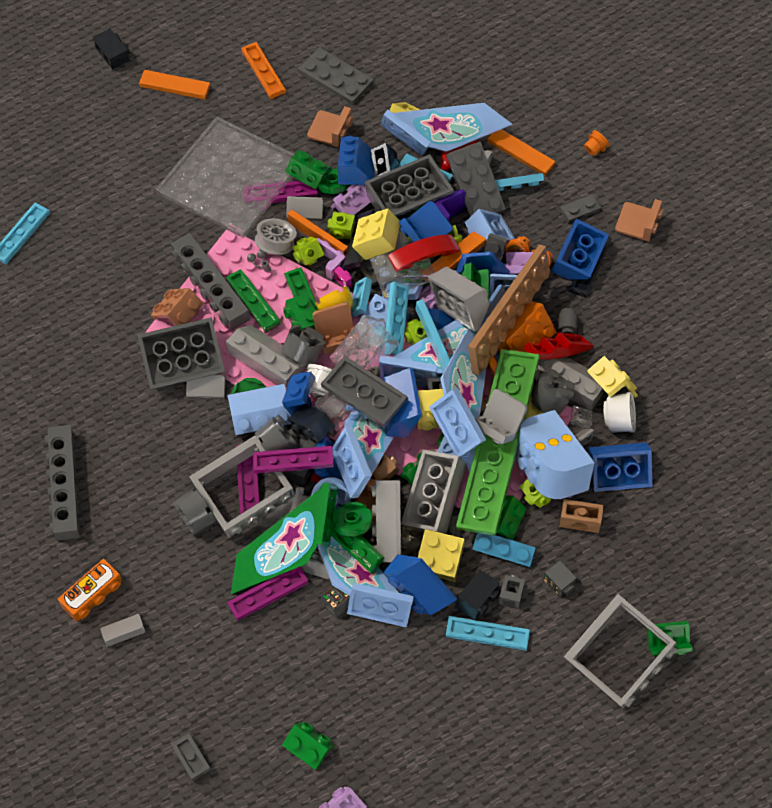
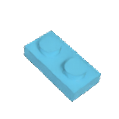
[351,277,372,317]

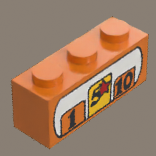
[58,558,122,622]

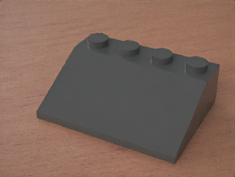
[365,154,454,217]
[137,317,225,390]

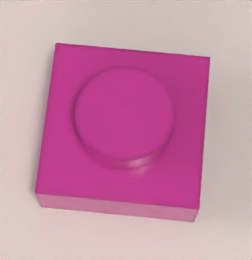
[334,266,352,289]

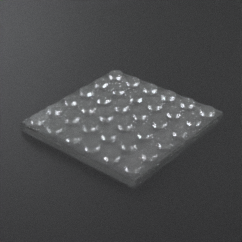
[155,117,294,238]

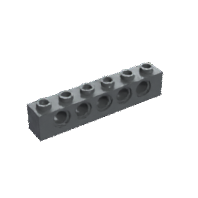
[170,233,250,331]
[45,425,81,541]

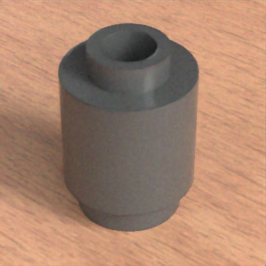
[558,308,577,334]

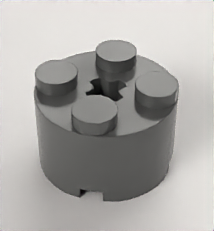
[281,325,326,367]
[531,369,575,415]
[255,415,299,451]
[172,488,217,535]

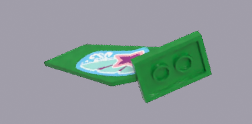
[231,483,338,594]

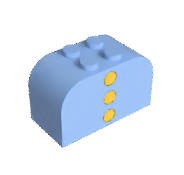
[516,410,594,499]

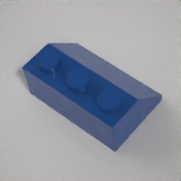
[338,136,375,185]
[551,219,609,279]
[383,368,422,438]
[589,442,653,492]
[384,554,457,615]

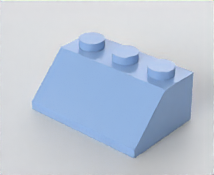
[228,384,291,435]

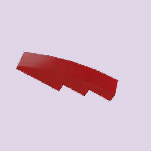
[524,332,594,360]

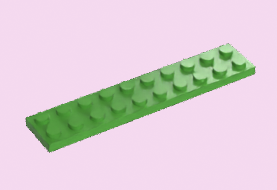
[456,349,540,536]

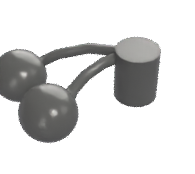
[247,249,271,272]

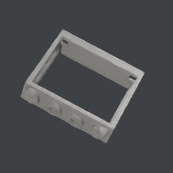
[189,436,296,538]
[564,594,677,708]

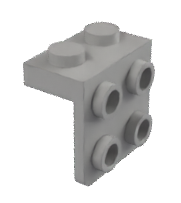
[475,389,527,444]

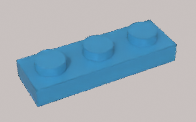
[472,533,536,567]

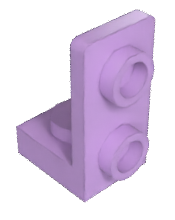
[317,238,346,280]

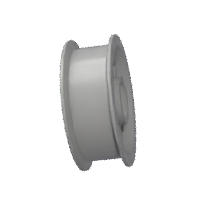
[255,218,297,255]

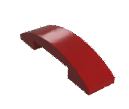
[388,235,460,272]

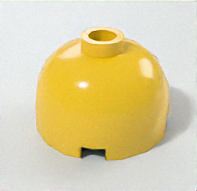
[315,286,353,310]

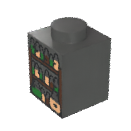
[544,561,576,597]
[321,586,350,618]

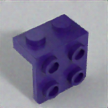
[434,189,466,223]

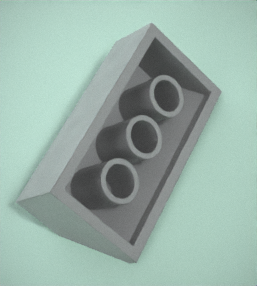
[428,266,489,332]
[226,325,308,389]
[535,357,605,411]
[401,450,466,534]
[372,480,401,562]

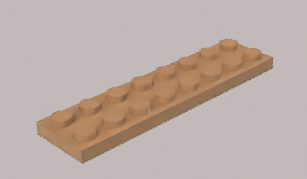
[468,244,550,375]

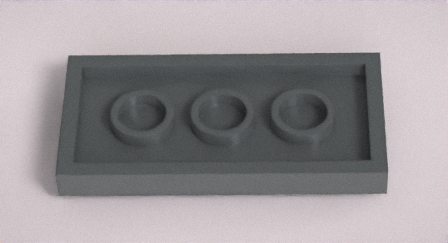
[298,47,374,105]
[446,142,506,217]
[321,356,408,428]

